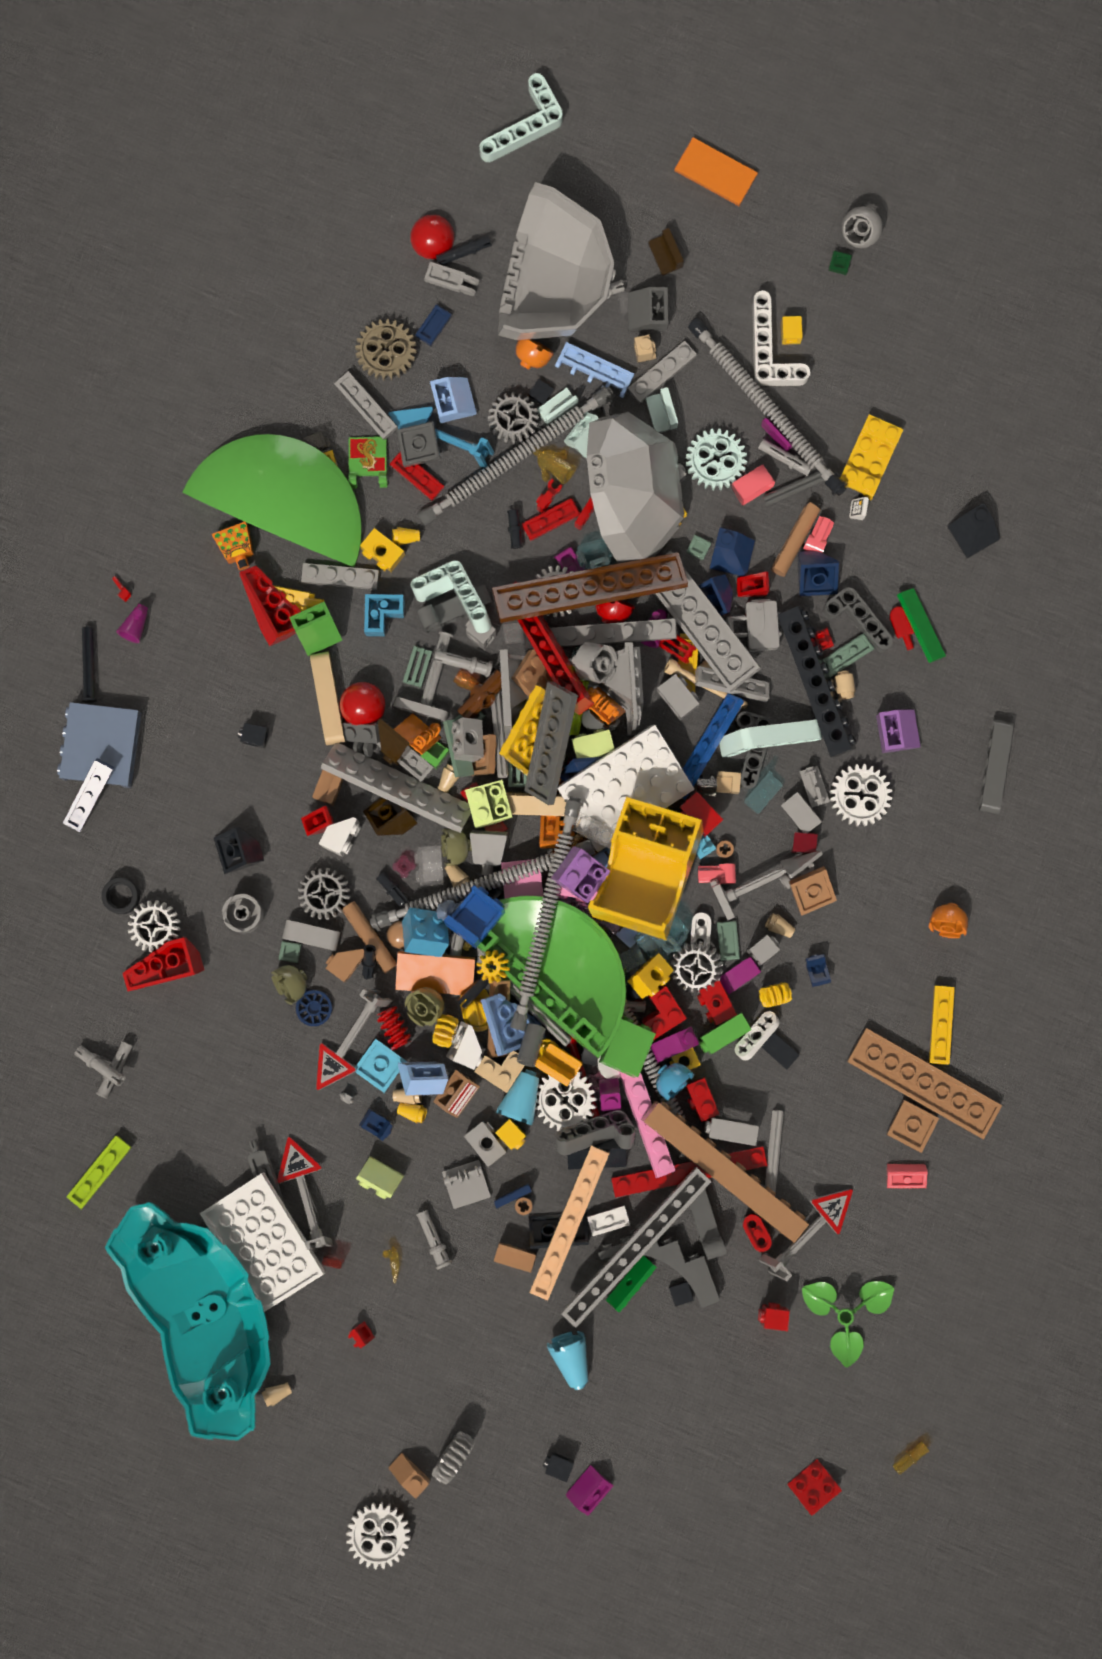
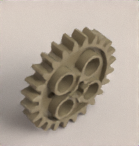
[355,319,417,381]

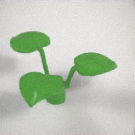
[802,1281,894,1368]

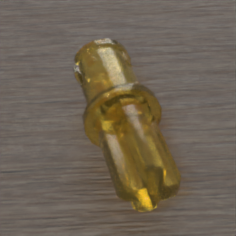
[893,1441,930,1474]

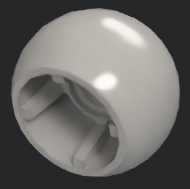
[842,206,883,248]

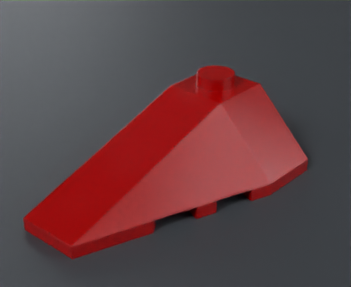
[239,566,301,646]
[122,937,205,992]

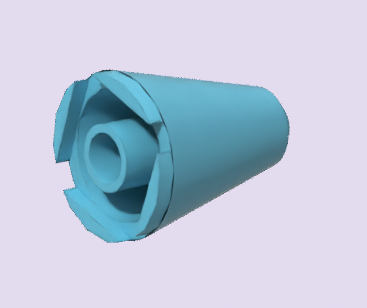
[496,1069,539,1125]
[547,1331,588,1390]

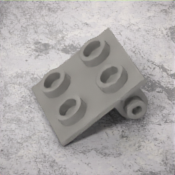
[442,1160,491,1209]

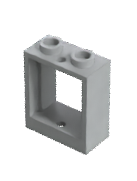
[704,1118,759,1146]

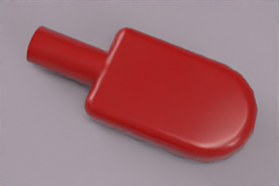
[890,606,914,651]

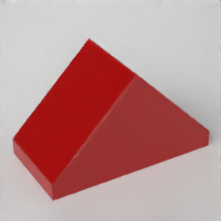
[737,572,769,597]

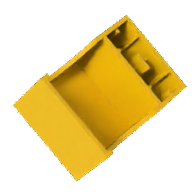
[588,797,703,941]

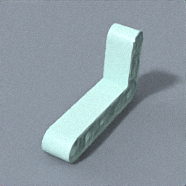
[480,74,562,162]
[411,561,492,633]
[719,720,822,758]

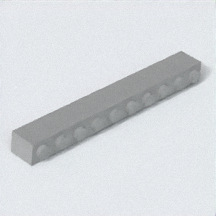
[561,1167,711,1328]

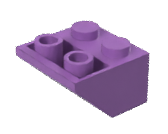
[876,710,920,753]
[551,847,611,903]

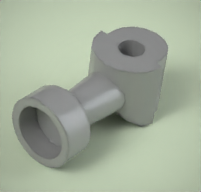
[779,863,814,890]

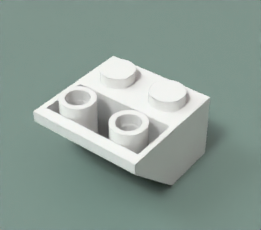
[319,817,361,857]

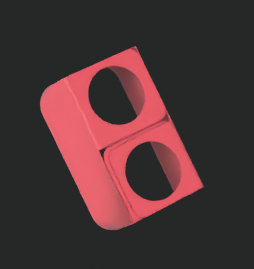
[732,465,775,505]

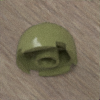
[441,828,472,866]
[271,965,307,1005]
[405,987,445,1027]

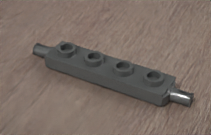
[247,1139,287,1209]

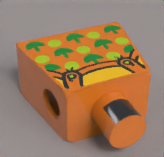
[212,522,254,570]

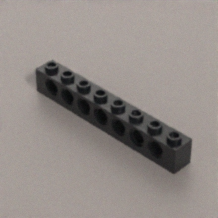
[778,606,857,757]

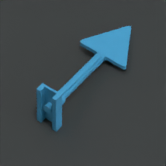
[388,407,494,469]

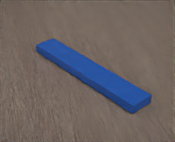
[682,693,744,800]

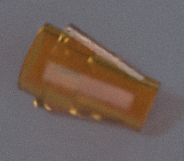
[453,669,482,691]

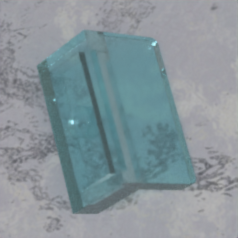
[744,771,783,814]

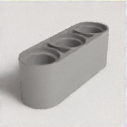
[282,920,341,951]

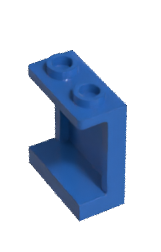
[444,885,505,949]

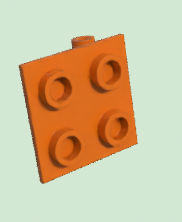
[588,687,626,725]
[394,713,441,755]

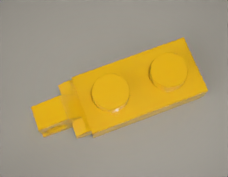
[274,585,324,611]

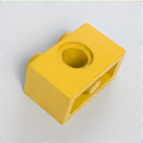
[360,528,405,572]
[627,953,674,999]
[495,1118,526,1150]

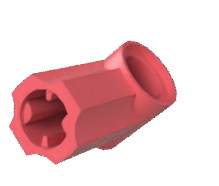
[803,516,834,553]
[698,864,736,884]

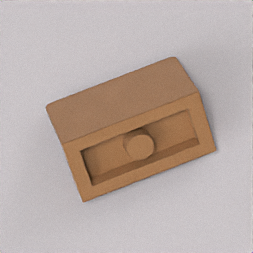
[312,770,344,806]
[494,1242,537,1273]

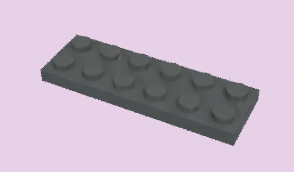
[524,682,578,805]

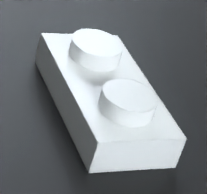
[587,1206,630,1236]

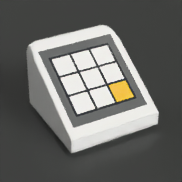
[849,497,869,520]

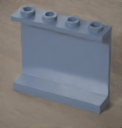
[57,702,142,788]

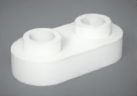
[690,913,711,947]

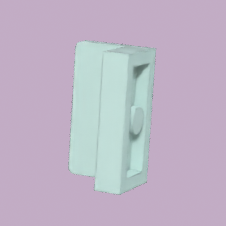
[646,387,678,433]
[537,388,578,425]
[564,412,599,458]

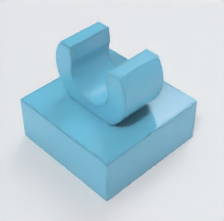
[696,835,716,860]

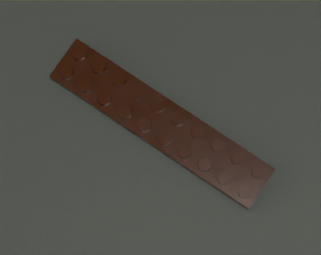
[492,552,688,623]

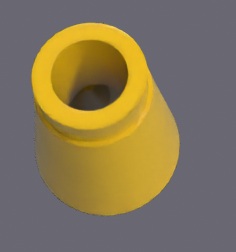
[392,527,420,546]
[397,1103,427,1124]

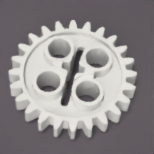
[829,764,892,826]
[535,1072,597,1131]
[346,1502,411,1569]

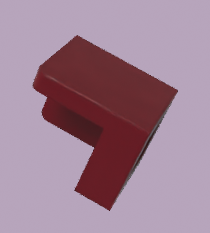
[791,832,818,854]

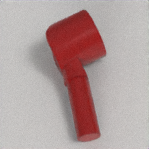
[112,576,131,602]

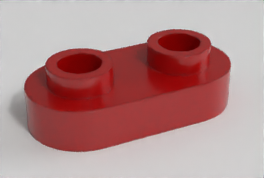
[742,1214,772,1252]

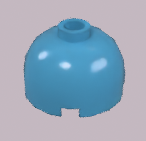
[656,1063,695,1102]

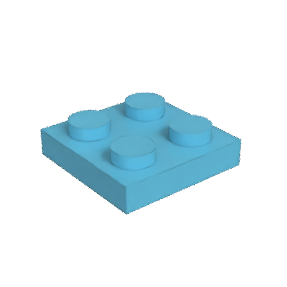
[355,1039,407,1093]

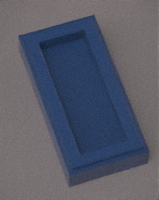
[415,304,452,346]
[494,1184,532,1208]

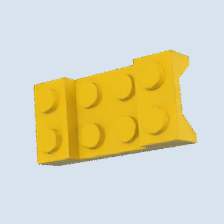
[840,414,904,500]

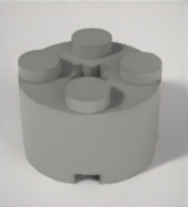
[572,642,617,683]
[222,894,264,934]

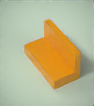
[535,1043,583,1086]

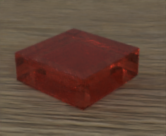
[322,1256,344,1269]

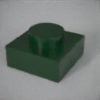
[828,251,852,275]

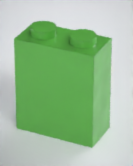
[289,602,342,656]
[699,1013,752,1054]
[599,1017,656,1078]

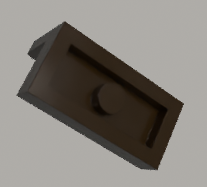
[648,228,684,276]

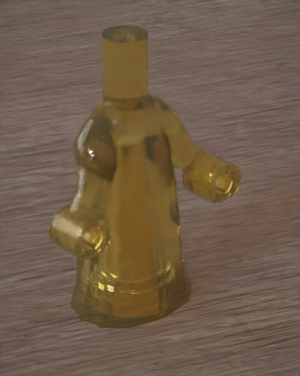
[531,447,576,485]

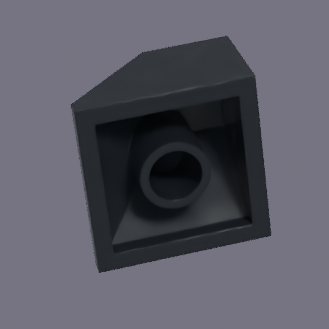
[948,503,1000,559]
[214,827,264,874]

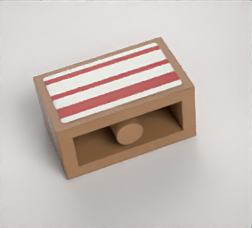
[433,1070,480,1118]

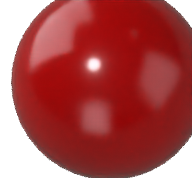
[410,214,455,259]
[340,682,386,725]

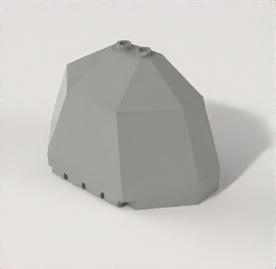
[498,182,616,340]
[586,412,684,564]

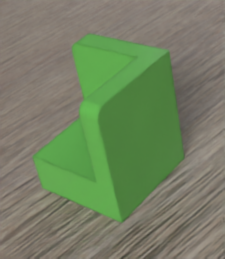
[421,742,450,770]

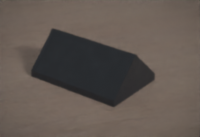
[567,1139,626,1170]
[528,1212,589,1249]

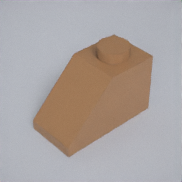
[326,949,364,983]
[388,1453,430,1499]

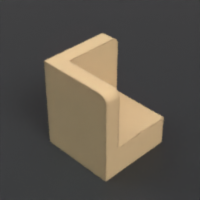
[716,771,741,794]

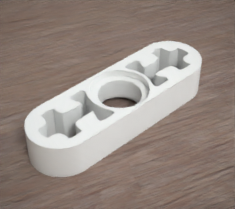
[735,1011,780,1060]

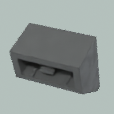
[628,287,668,331]

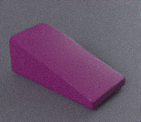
[553,547,584,574]
[720,957,761,995]

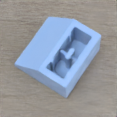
[430,377,477,424]
[398,1062,448,1095]

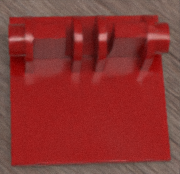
[787,1459,842,1516]

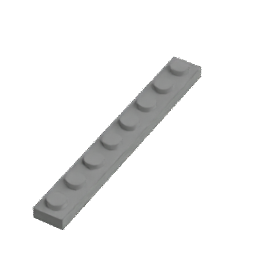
[525,619,677,650]

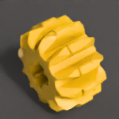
[476,950,510,983]
[759,982,792,1007]
[432,1014,459,1048]

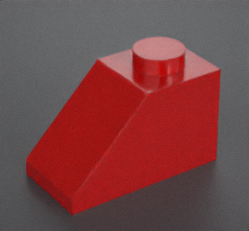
[301,806,334,836]

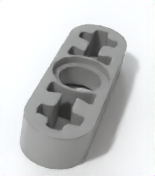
[393,697,449,722]

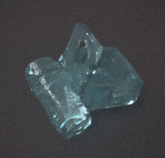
[576,539,613,570]
[634,915,689,963]

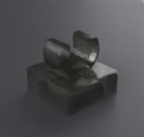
[697,774,717,796]

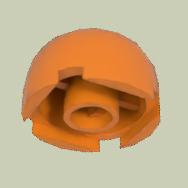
[516,339,554,369]
[929,903,968,938]

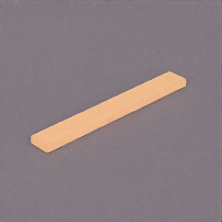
[530,1145,609,1300]

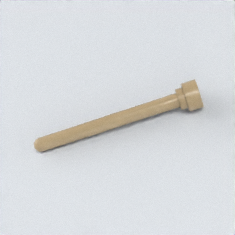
[664,659,748,708]

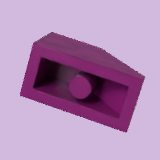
[651,1027,699,1062]
[599,1078,621,1112]

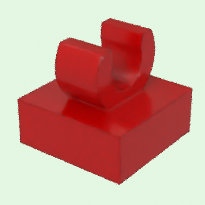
[815,628,834,650]
[348,1321,375,1348]

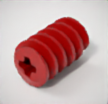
[376,1006,412,1050]

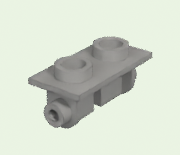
[800,766,830,808]

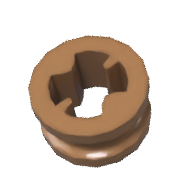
[716,841,734,858]
[515,1197,533,1215]

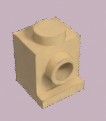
[634,335,656,362]

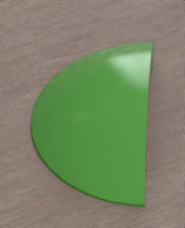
[182,434,362,567]
[477,896,626,1059]

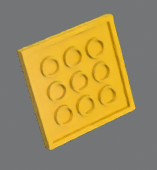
[499,685,545,776]

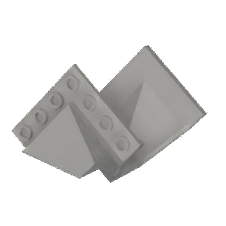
[500,642,644,740]

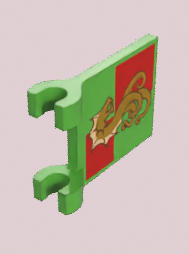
[348,437,387,489]

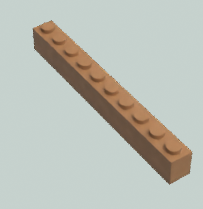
[641,1101,809,1243]

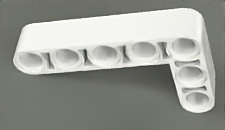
[752,291,810,386]

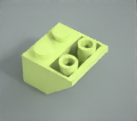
[572,729,614,759]
[465,780,512,829]
[356,1156,405,1199]

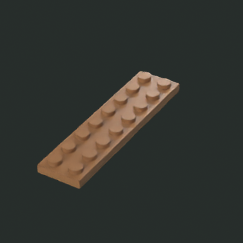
[847,1028,1002,1140]

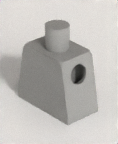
[470,830,508,875]

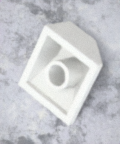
[446,1021,482,1069]

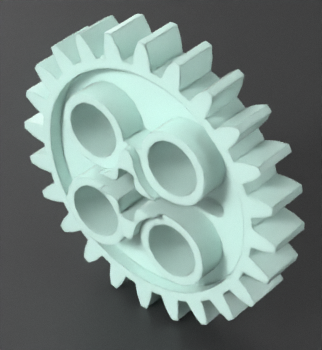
[686,429,747,491]

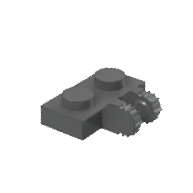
[342,721,380,757]

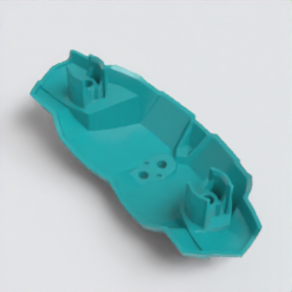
[105,1202,271,1441]

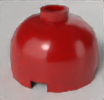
[595,600,635,624]

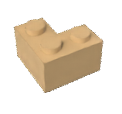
[475,1051,524,1093]

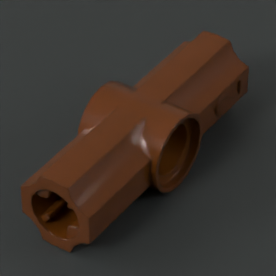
[457,669,502,719]

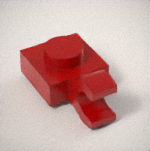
[536,479,562,513]

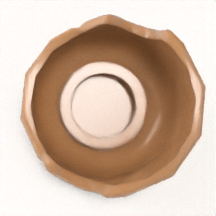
[387,920,404,949]

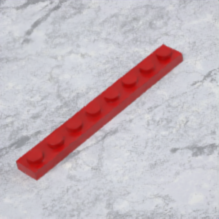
[611,1146,767,1198]

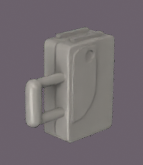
[726,599,782,652]

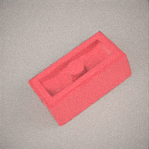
[887,1164,928,1188]

